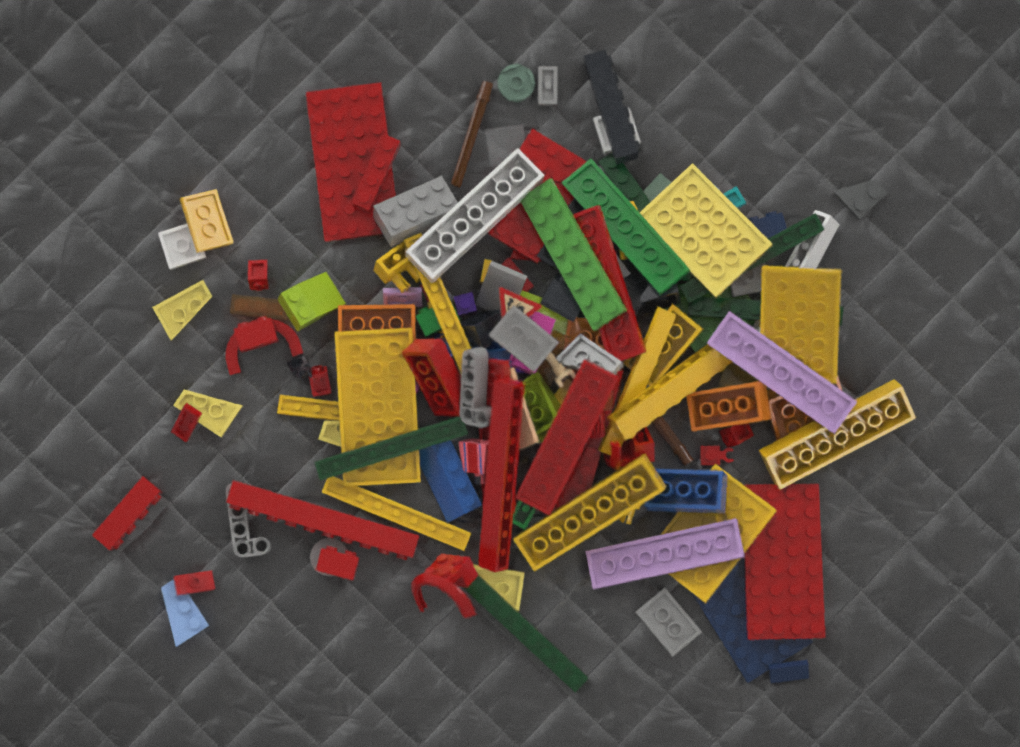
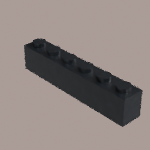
[584,49,641,165]

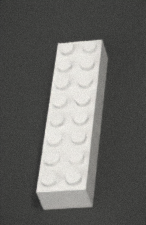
[406,148,544,284]

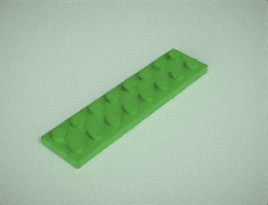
[520,179,627,331]

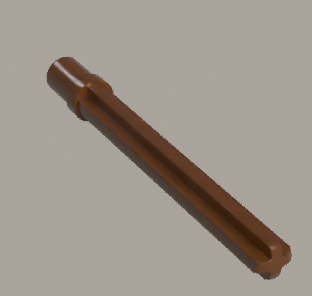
[451,81,493,188]
[622,371,694,466]

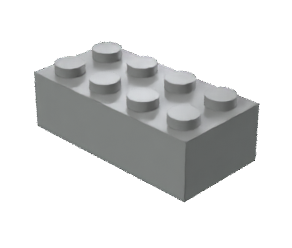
[373,176,458,247]

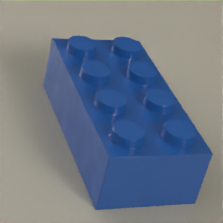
[644,469,728,514]

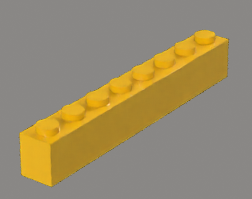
[607,344,732,440]

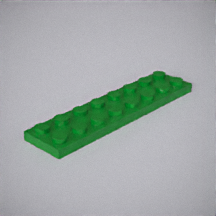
[561,159,690,296]

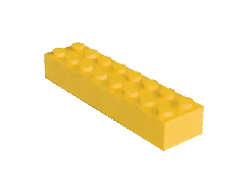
[759,379,916,489]
[513,454,666,572]

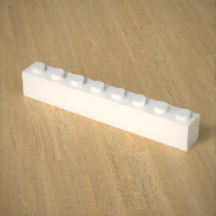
[752,210,840,333]

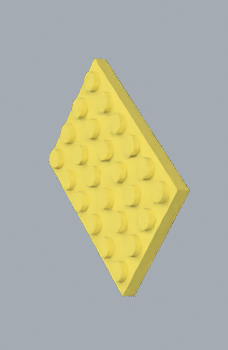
[640,163,773,298]

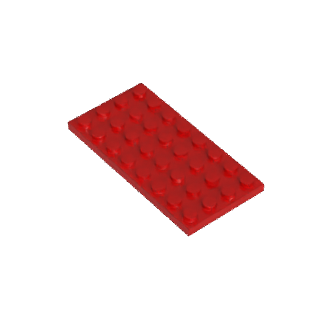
[306,82,396,242]
[744,484,825,640]

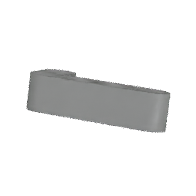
[460,347,492,428]
[226,483,272,558]

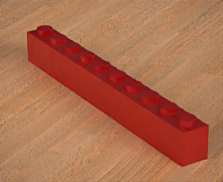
[478,377,525,573]
[226,480,419,560]

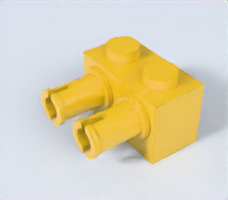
[373,241,420,293]

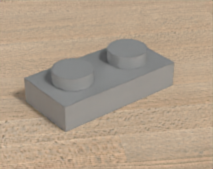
[538,66,557,105]

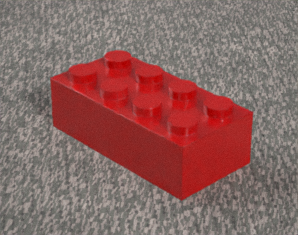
[401,339,461,416]

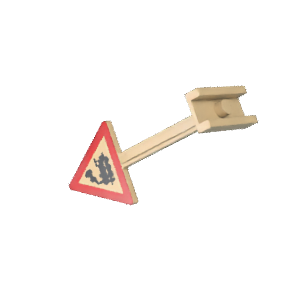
[499,287,576,387]

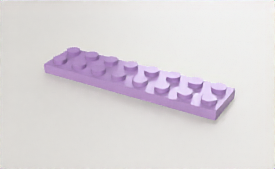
[707,311,857,433]
[586,519,745,590]

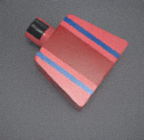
[458,438,489,484]

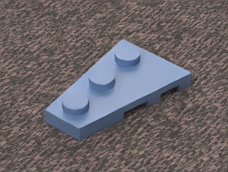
[161,580,209,647]

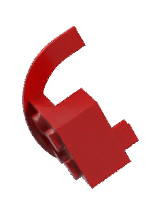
[225,316,303,375]
[602,427,655,471]
[411,554,478,618]

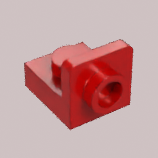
[248,260,269,291]
[308,365,332,397]
[719,423,754,448]

